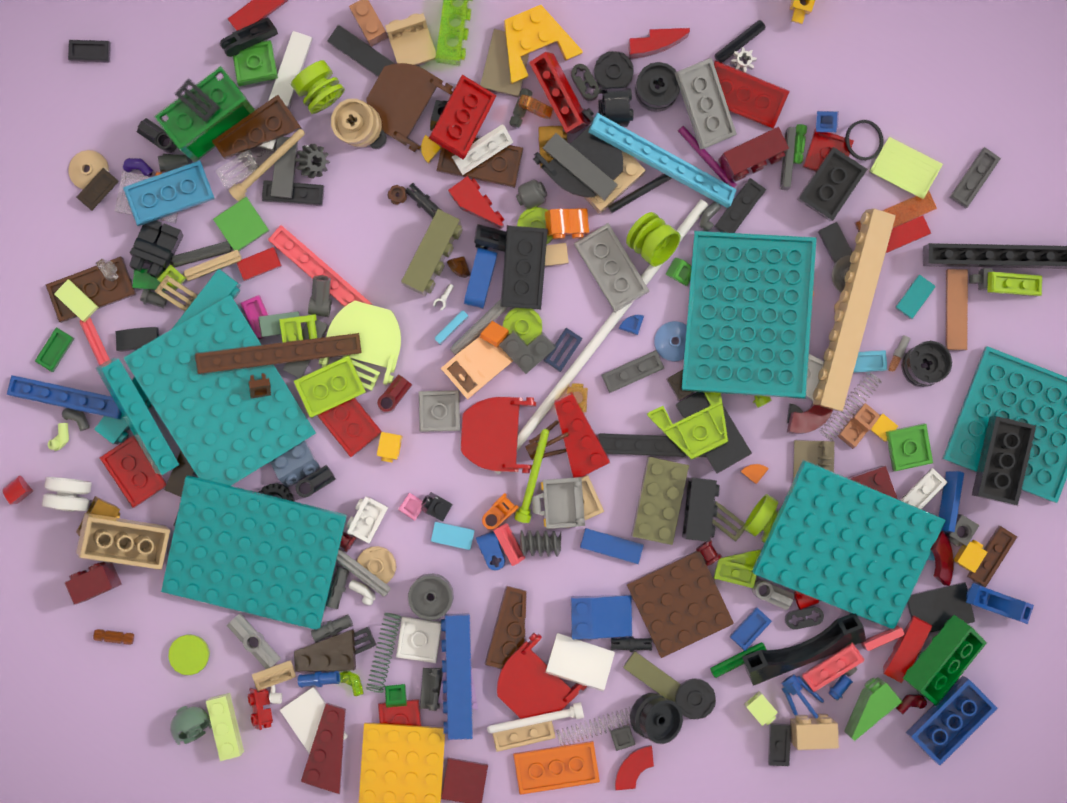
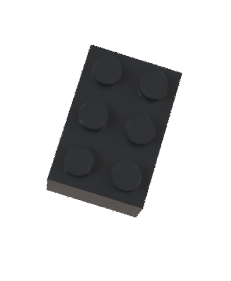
[797,147,867,221]
[682,477,720,542]

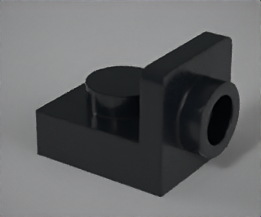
[421,492,453,522]

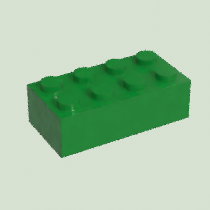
[903,615,987,706]

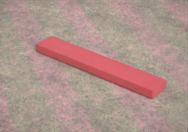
[268,225,372,307]

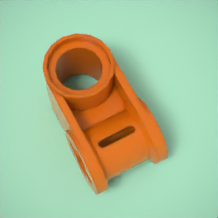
[482,493,519,529]

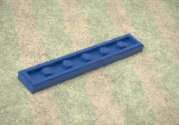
[6,375,122,419]

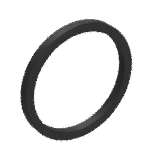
[845,120,884,160]

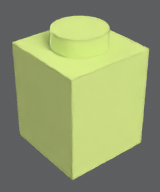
[744,691,778,726]

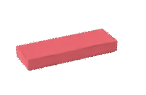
[802,643,864,692]

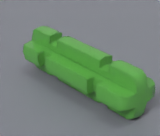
[793,124,807,164]

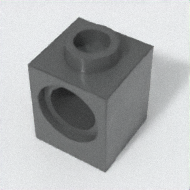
[945,514,979,547]

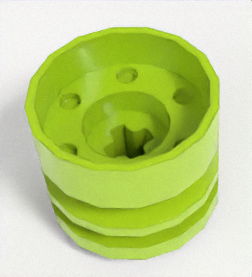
[291,60,345,114]
[626,212,681,267]
[743,494,781,543]

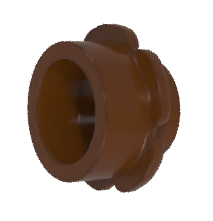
[388,185,407,205]

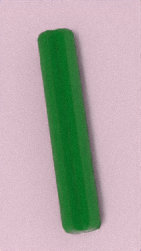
[710,642,767,678]

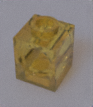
[567,383,588,413]

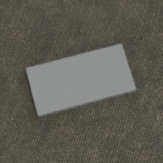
[674,58,737,149]
[574,223,650,312]

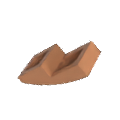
[838,403,880,449]

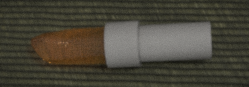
[888,335,911,372]

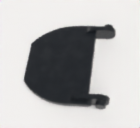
[533,108,623,198]

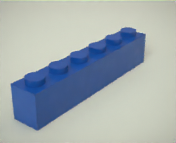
[441,613,473,740]

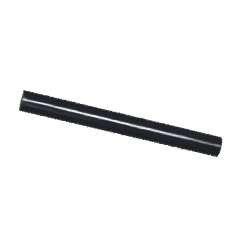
[608,174,672,213]

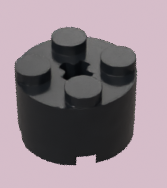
[598,86,634,127]

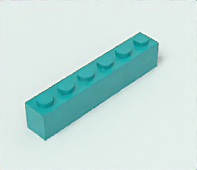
[96,358,179,475]

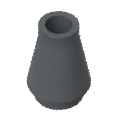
[158,153,188,172]

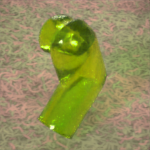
[340,671,364,696]

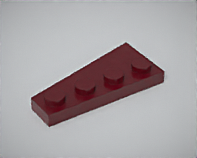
[301,703,346,794]

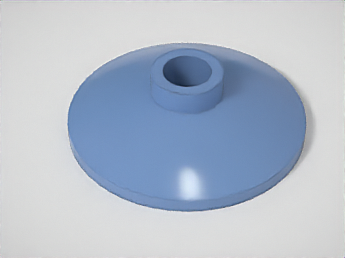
[654,321,687,362]

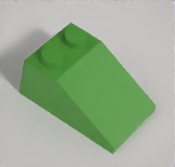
[844,677,902,741]

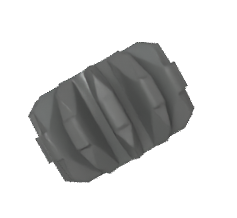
[295,144,330,178]

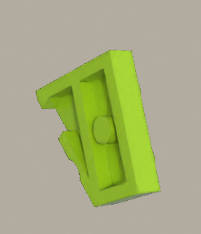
[713,549,761,588]

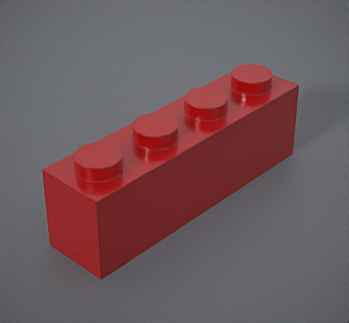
[529,52,590,134]

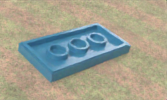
[123,161,215,226]

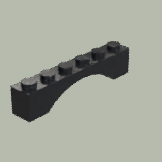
[742,613,866,686]

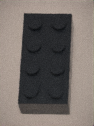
[972,416,1036,506]

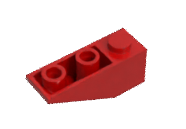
[448,176,504,229]

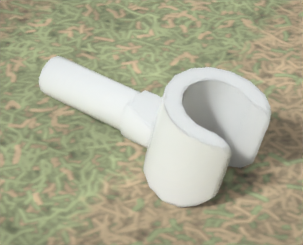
[433,284,454,310]
[269,685,282,704]

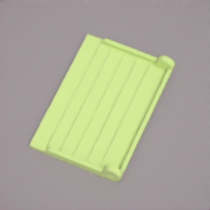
[869,137,943,199]

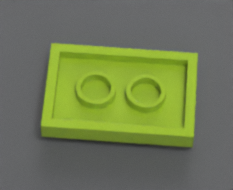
[293,356,366,418]

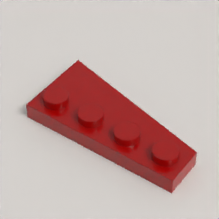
[554,392,610,478]

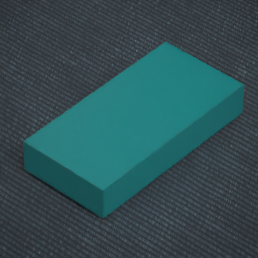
[895,275,936,319]

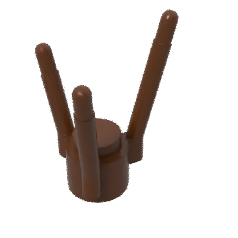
[525,420,569,460]

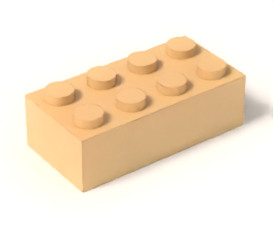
[76,513,170,570]

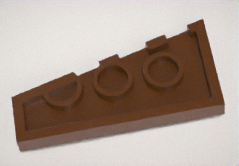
[484,585,527,669]

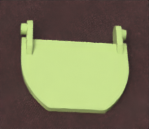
[319,301,401,385]

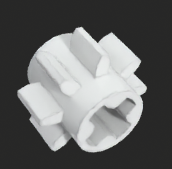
[731,47,757,73]

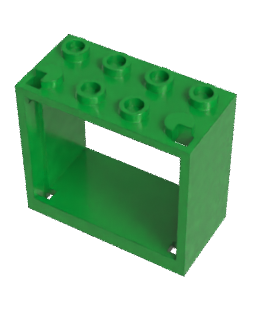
[154,66,255,162]

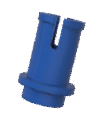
[828,674,853,701]

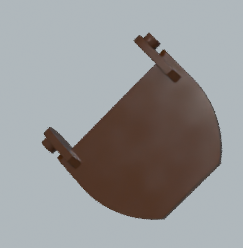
[366,63,453,152]

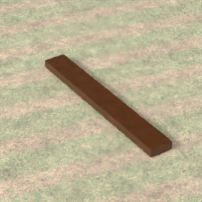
[195,333,362,374]

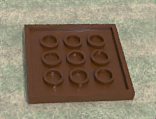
[626,551,734,658]

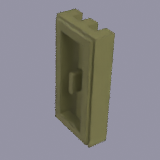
[712,501,745,542]

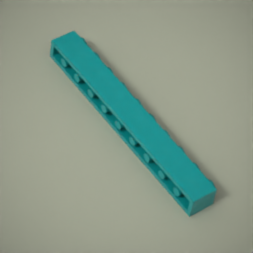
[94,269,241,444]

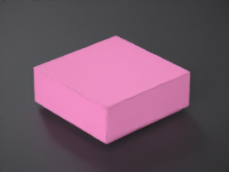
[398,493,422,521]

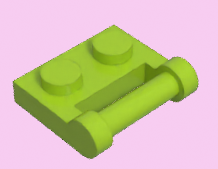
[279,314,317,342]

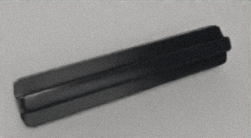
[714,20,766,63]

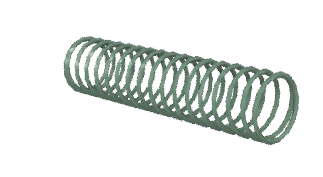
[366,613,402,693]

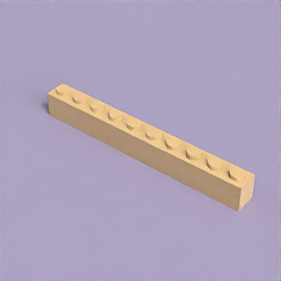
[813,208,896,411]

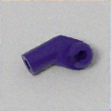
[123,158,154,178]

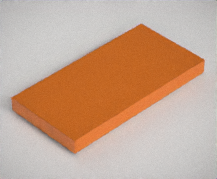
[513,741,600,795]

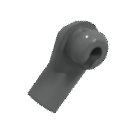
[699,201,721,232]

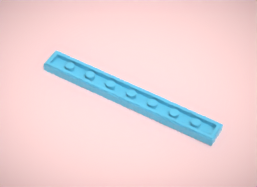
[588,113,737,208]

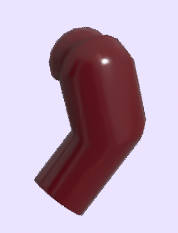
[896,694,927,714]

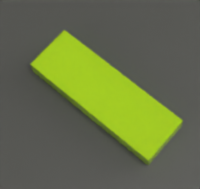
[987,272,1042,296]

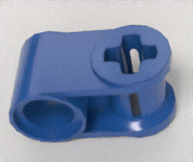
[476,531,505,571]

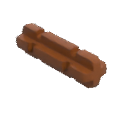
[93,629,134,645]

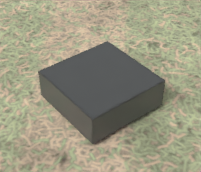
[610,724,636,751]

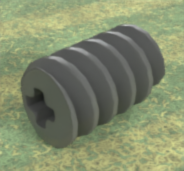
[520,530,561,557]

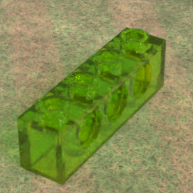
[436,0,473,66]

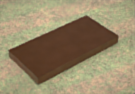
[436,138,523,188]
[46,256,136,323]

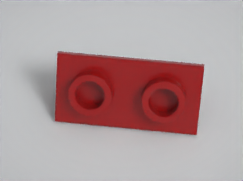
[248,688,273,730]

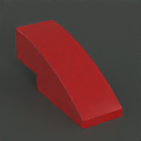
[628,28,690,59]
[883,616,932,683]

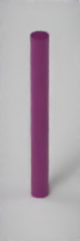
[678,126,737,188]

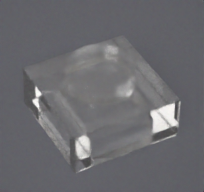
[96,259,118,281]

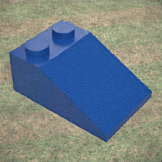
[571,595,632,639]

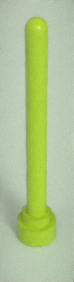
[514,429,549,523]

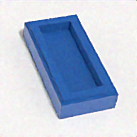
[729,607,772,651]

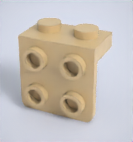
[385,13,437,65]

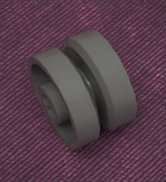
[408,573,454,620]

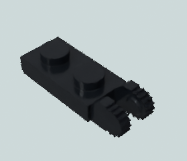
[220,17,278,57]

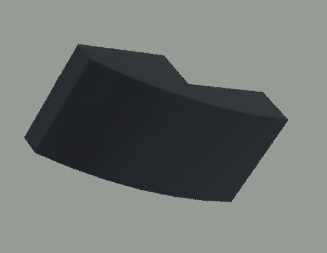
[115,327,159,352]

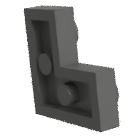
[499,330,556,374]

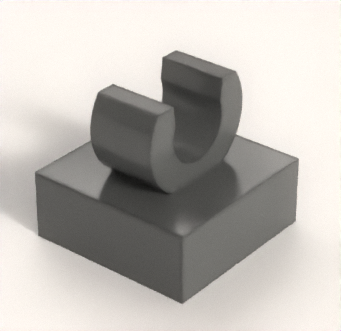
[969,268,992,291]

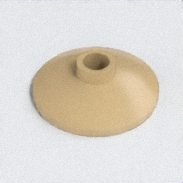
[68,150,109,189]

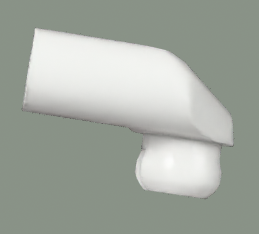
[349,579,376,606]

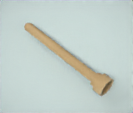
[229,129,305,201]

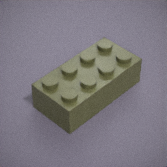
[401,209,463,297]
[631,457,689,545]

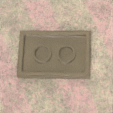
[480,29,529,98]

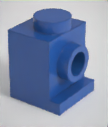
[816,111,839,132]

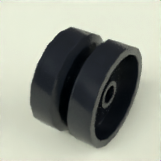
[635,62,680,112]
[630,693,683,744]

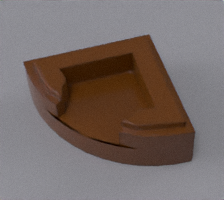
[447,257,471,278]

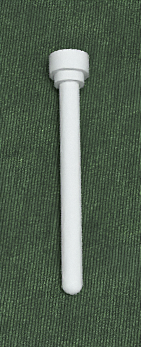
[487,702,584,733]

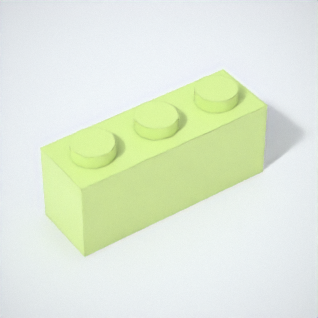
[206,693,244,761]

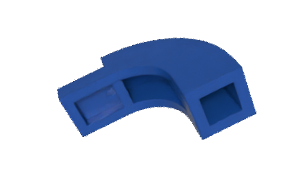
[966,583,1034,624]

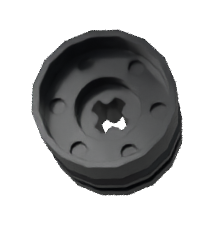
[901,341,952,387]

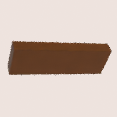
[967,526,1017,588]

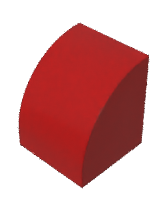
[2,475,33,505]

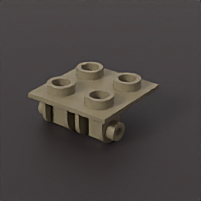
[793,440,835,480]

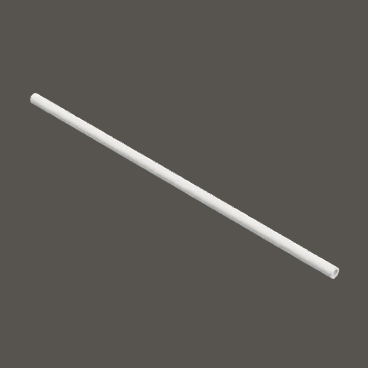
[495,199,708,474]

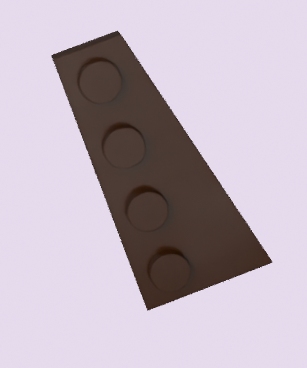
[212,95,302,159]

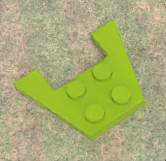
[647,392,728,460]

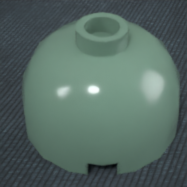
[170,706,212,745]

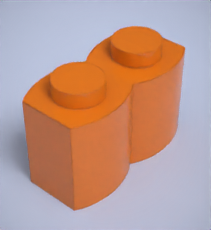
[545,208,589,240]

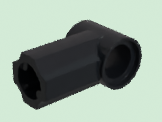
[136,118,177,153]
[295,465,336,497]

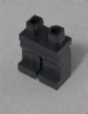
[129,220,184,279]

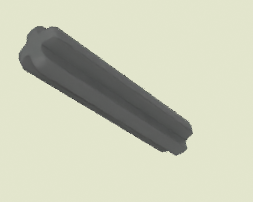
[172,241,231,267]

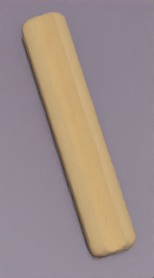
[184,250,242,281]

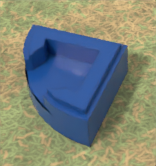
[619,315,644,335]

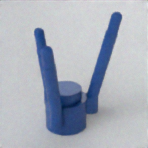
[781,674,824,719]

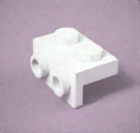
[346,496,389,543]

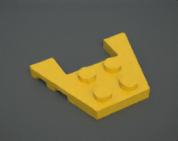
[504,5,583,84]

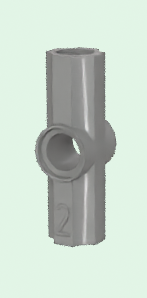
[226,613,281,669]

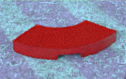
[615,745,654,791]

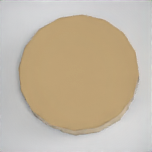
[357,546,396,584]

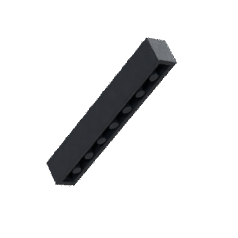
[923,243,1067,269]

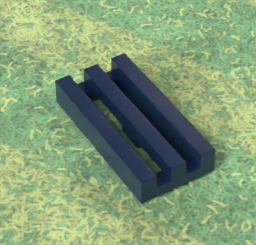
[544,328,583,372]

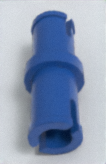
[298,671,340,688]

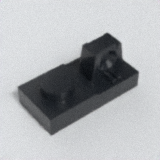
[474,224,506,252]

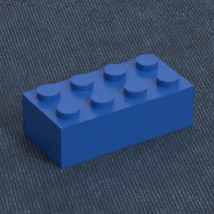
[905,676,998,766]

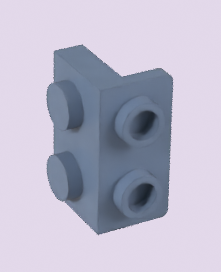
[270,441,320,487]

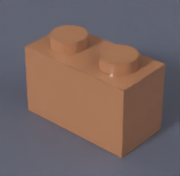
[349,0,388,47]

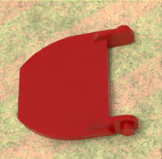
[461,397,536,474]
[497,633,587,719]

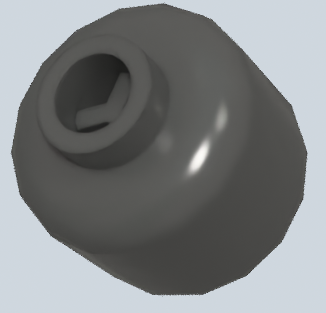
[516,179,547,209]

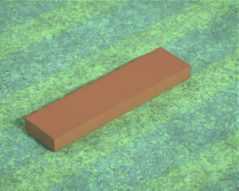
[946,269,968,350]

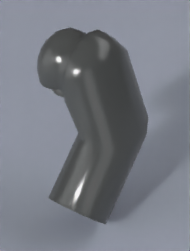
[62,408,90,431]

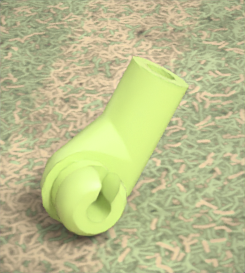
[48,423,69,451]

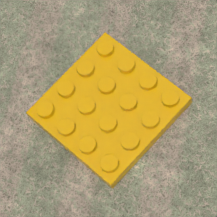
[359,722,445,803]

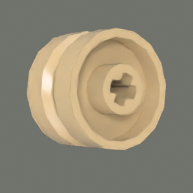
[331,99,382,147]

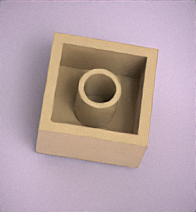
[790,714,839,750]

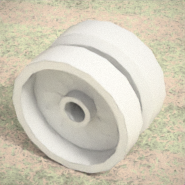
[42,477,92,511]

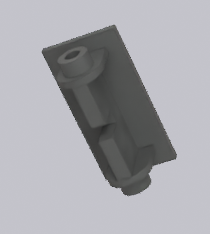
[420,668,442,711]

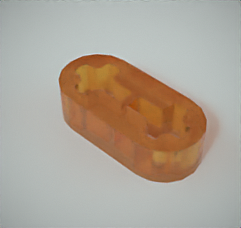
[518,95,554,119]

